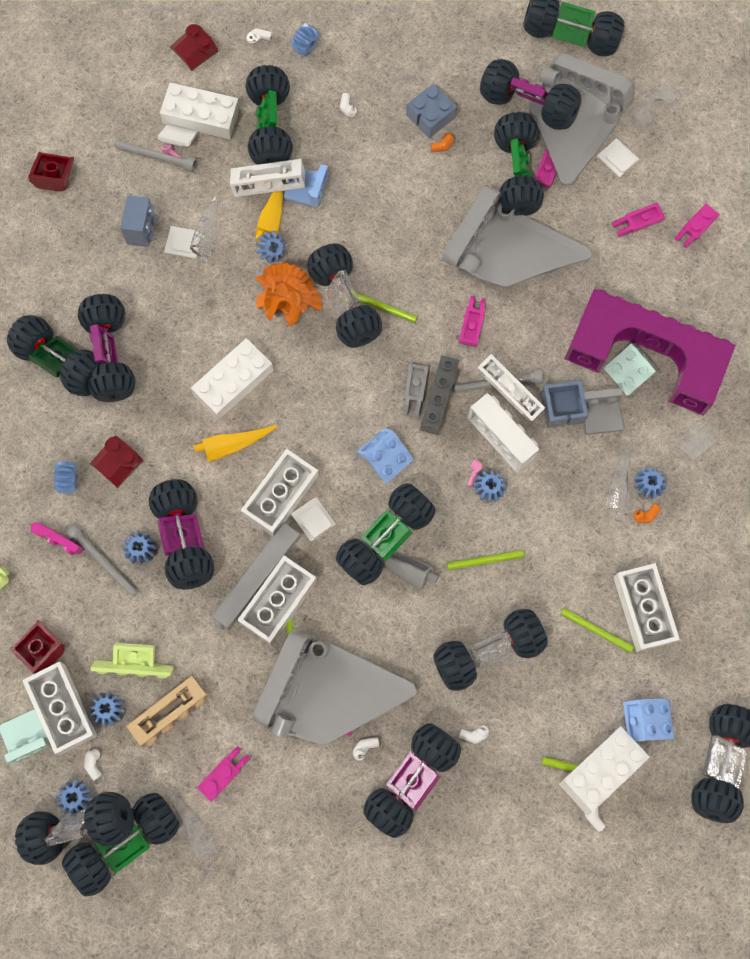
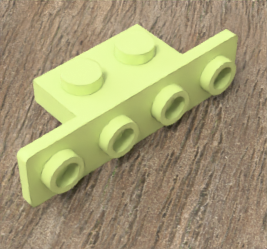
[91,643,174,678]

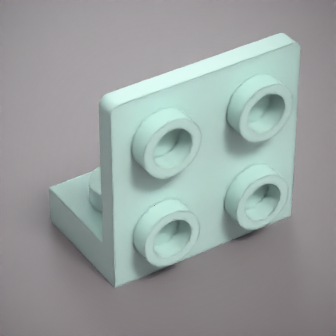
[604,343,660,395]
[0,709,51,764]

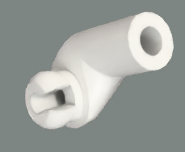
[247,28,272,44]
[340,93,357,117]
[459,725,489,744]
[353,737,379,761]
[84,749,102,781]
[585,807,605,832]

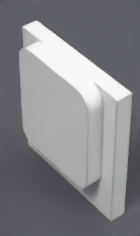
[158,124,198,147]
[597,138,639,178]
[164,226,203,259]
[291,497,336,542]

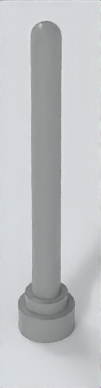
[114,141,197,172]
[452,369,543,392]
[66,524,137,596]

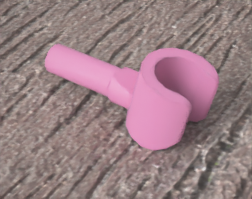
[160,143,182,158]
[468,459,482,487]

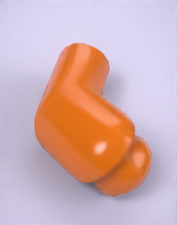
[431,132,454,152]
[634,504,661,523]

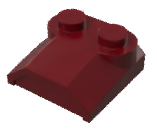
[170,24,219,71]
[28,152,74,191]
[90,435,144,488]
[10,620,65,674]

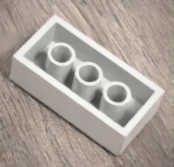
[160,83,240,140]
[191,338,274,420]
[467,393,539,474]
[241,449,319,536]
[238,556,317,646]
[613,563,680,652]
[22,662,97,755]
[559,726,650,816]

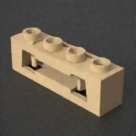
[126,676,208,747]

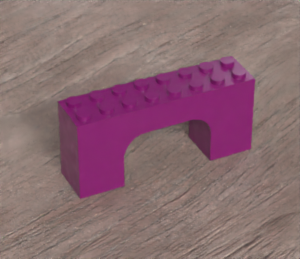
[564,288,736,416]

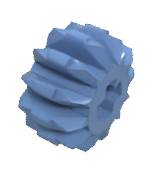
[291,23,319,56]
[256,231,287,263]
[54,461,77,494]
[634,466,667,499]
[474,470,507,503]
[122,531,156,565]
[89,692,124,727]
[56,780,92,816]

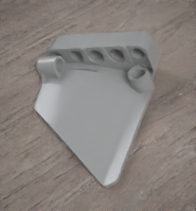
[529,53,633,186]
[442,185,591,288]
[252,629,417,745]

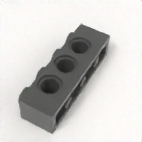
[420,355,459,435]

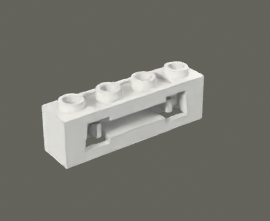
[230,159,305,197]
[476,354,545,422]

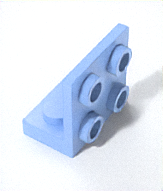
[284,164,328,208]
[357,428,413,483]
[623,699,674,742]

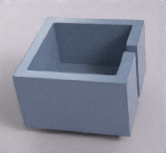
[406,84,457,139]
[121,195,157,247]
[541,380,588,428]

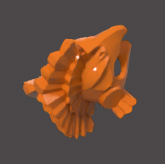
[255,262,322,327]

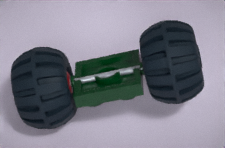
[7,315,102,396]

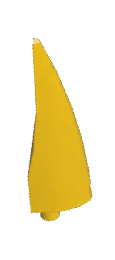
[255,180,284,242]
[193,425,277,463]

